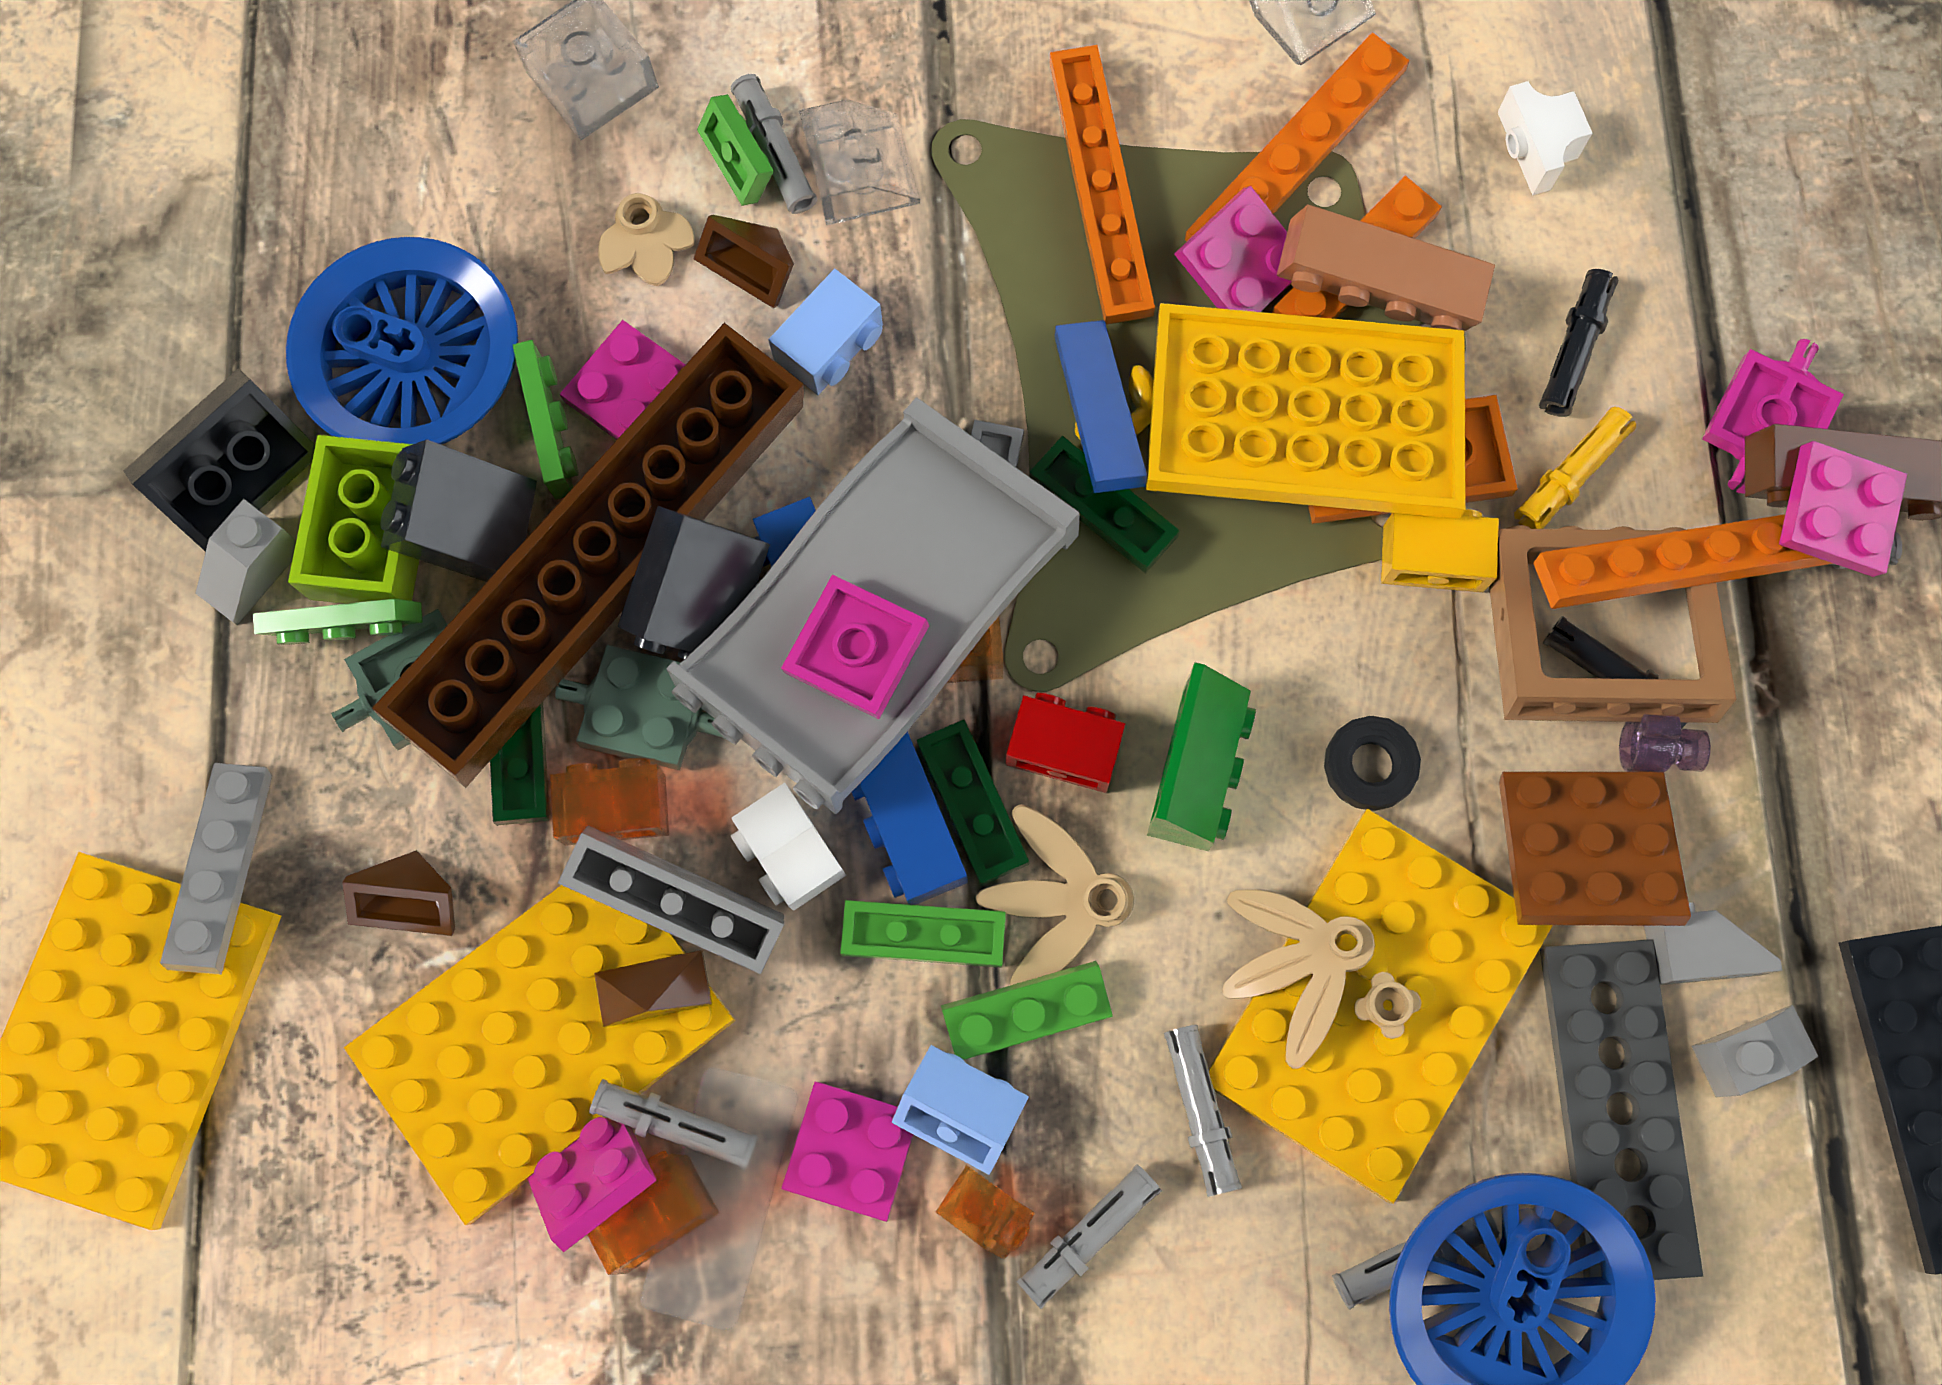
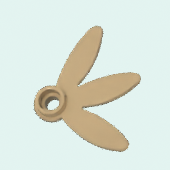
[976,804,1135,985]
[1222,889,1375,1069]

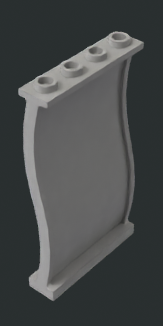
[666,397,1079,814]

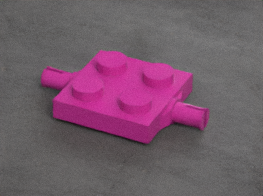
[1702,339,1844,494]

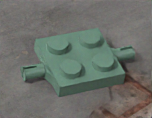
[331,609,447,751]
[555,645,726,771]

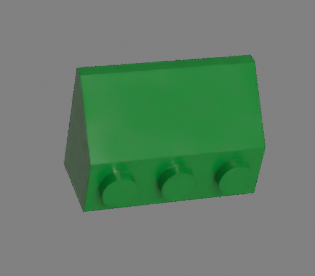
[1147,662,1256,851]

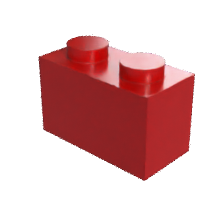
[1006,693,1126,793]

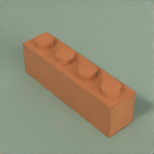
[1277,204,1495,332]

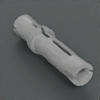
[731,74,817,214]
[1164,1025,1242,1197]
[589,1079,758,1170]
[1016,1164,1162,1309]
[1332,1210,1500,1310]

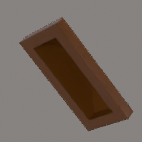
[693,214,794,308]
[342,850,455,936]
[594,950,712,1027]

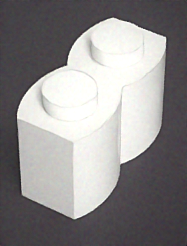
[730,783,846,911]

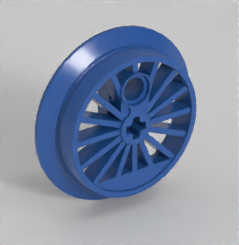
[286,237,518,445]
[1389,1173,1656,1385]

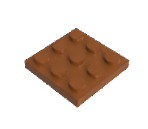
[1499,772,1691,926]

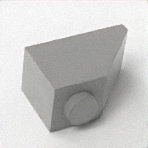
[196,499,296,625]
[1644,903,1783,985]
[1692,1005,1818,1097]

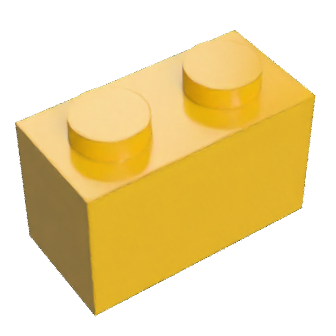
[1381,509,1499,593]

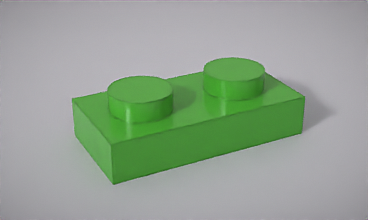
[697,94,774,206]

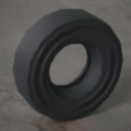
[1324,716,1421,811]

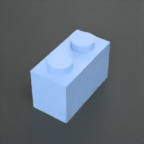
[768,268,883,395]
[891,1045,1029,1175]

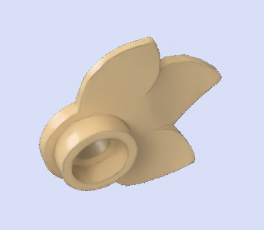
[598,193,695,286]

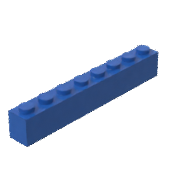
[752,496,968,905]

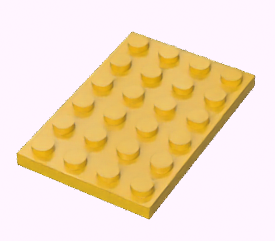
[1146,303,1466,519]
[1209,809,1553,1204]
[0,852,282,1230]
[343,885,736,1225]

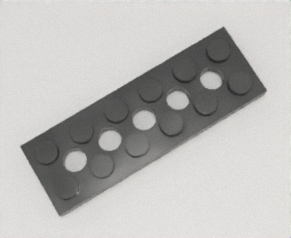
[1540,939,1704,1280]

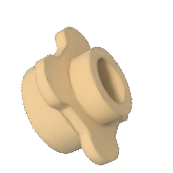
[1354,972,1421,1039]

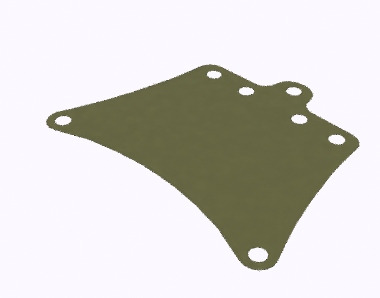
[931,119,1466,692]

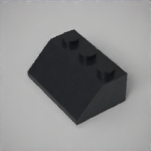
[123,368,315,552]

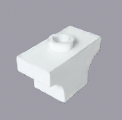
[1497,81,1593,195]

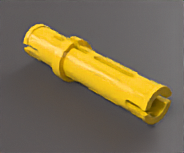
[1514,407,1636,529]

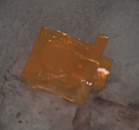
[936,1165,1035,1259]

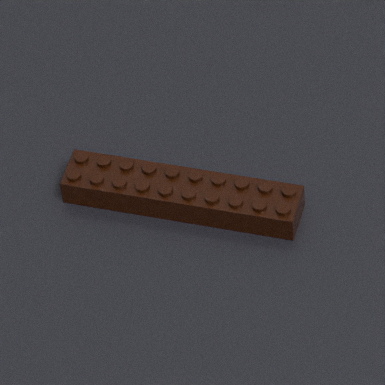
[372,322,804,788]

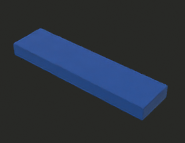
[1055,320,1147,493]

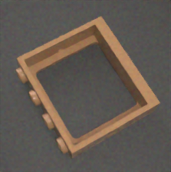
[1489,525,1737,723]

